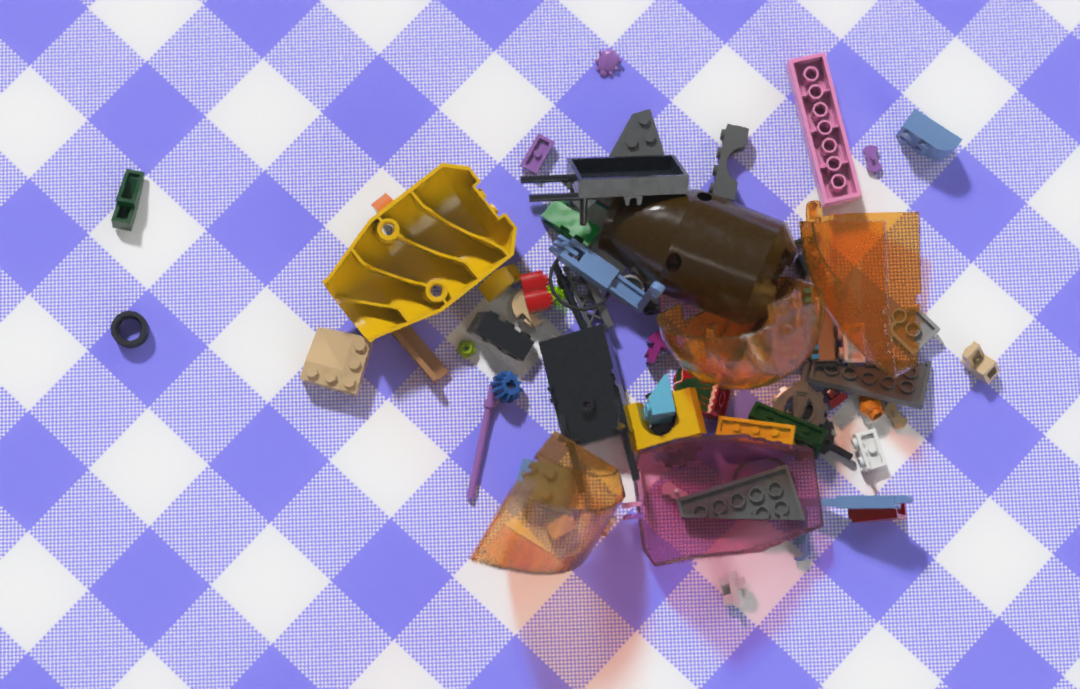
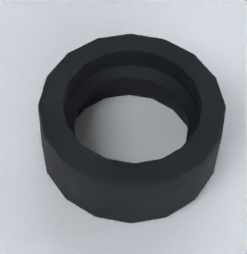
[110,310,149,349]

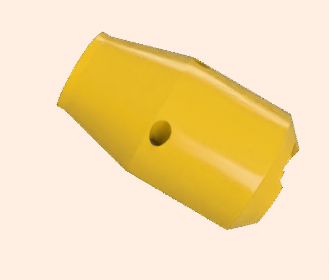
[322,163,517,343]

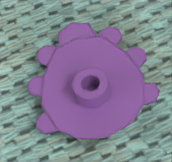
[595,49,622,77]

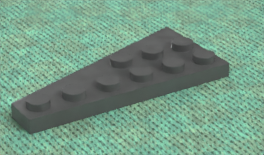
[676,464,806,521]

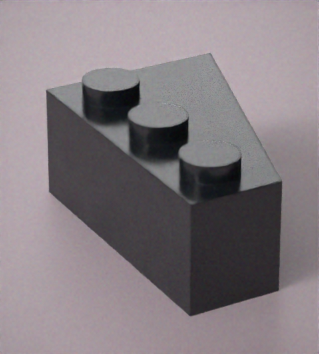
[466,310,535,361]

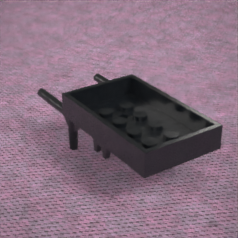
[520,154,689,226]
[539,324,640,496]

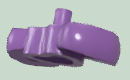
[863,145,882,173]

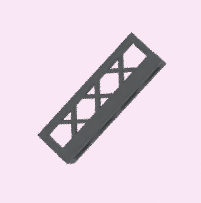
[562,257,614,330]

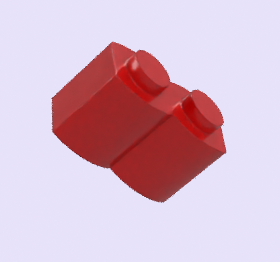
[520,270,554,315]

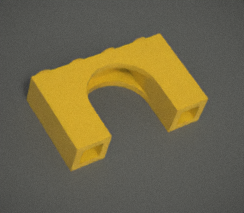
[628,387,707,455]

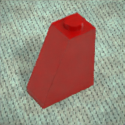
[848,504,907,523]

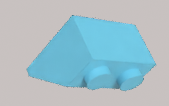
[642,374,676,426]

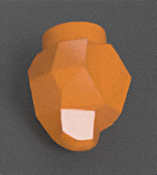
[858,395,884,421]

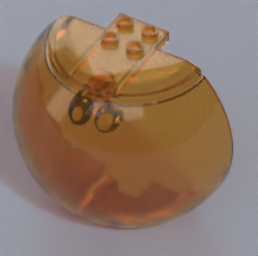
[656,276,825,391]

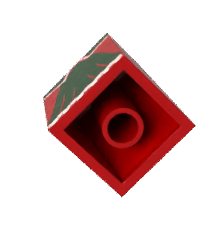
[672,368,733,421]

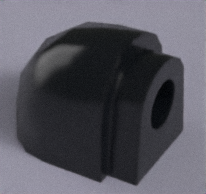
[794,251,818,280]
[642,297,662,316]

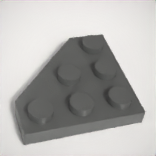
[609,109,665,157]

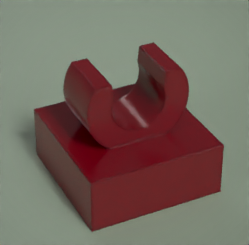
[825,388,848,411]

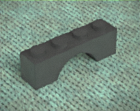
[708,123,749,202]

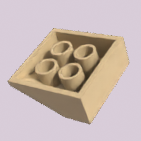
[300,327,374,397]

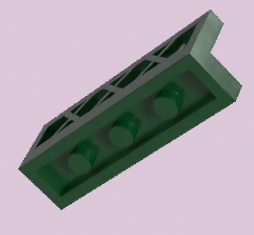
[748,401,828,457]

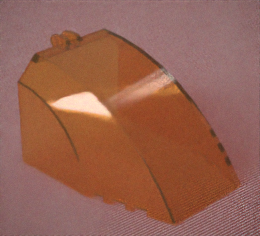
[799,200,922,378]
[469,431,626,575]

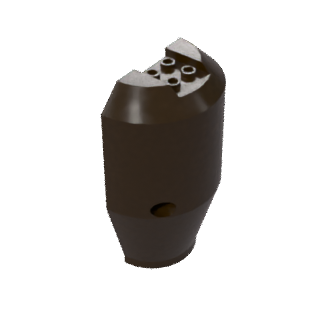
[598,188,798,326]

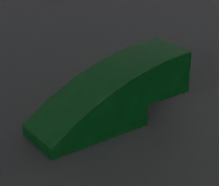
[111,169,145,231]

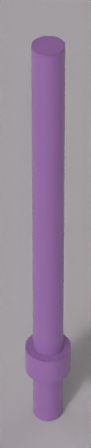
[466,385,496,499]

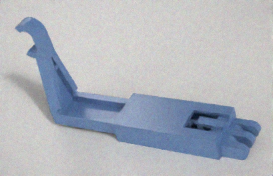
[548,234,665,314]
[793,495,914,561]

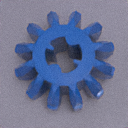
[489,371,523,403]

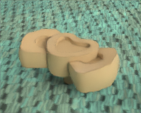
[883,402,908,429]

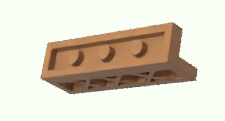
[390,325,449,385]

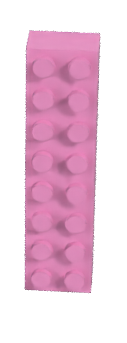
[785,52,862,209]

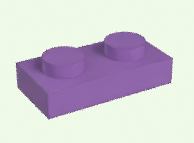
[520,133,555,175]

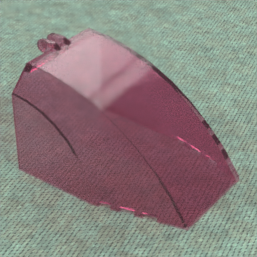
[621,434,824,567]

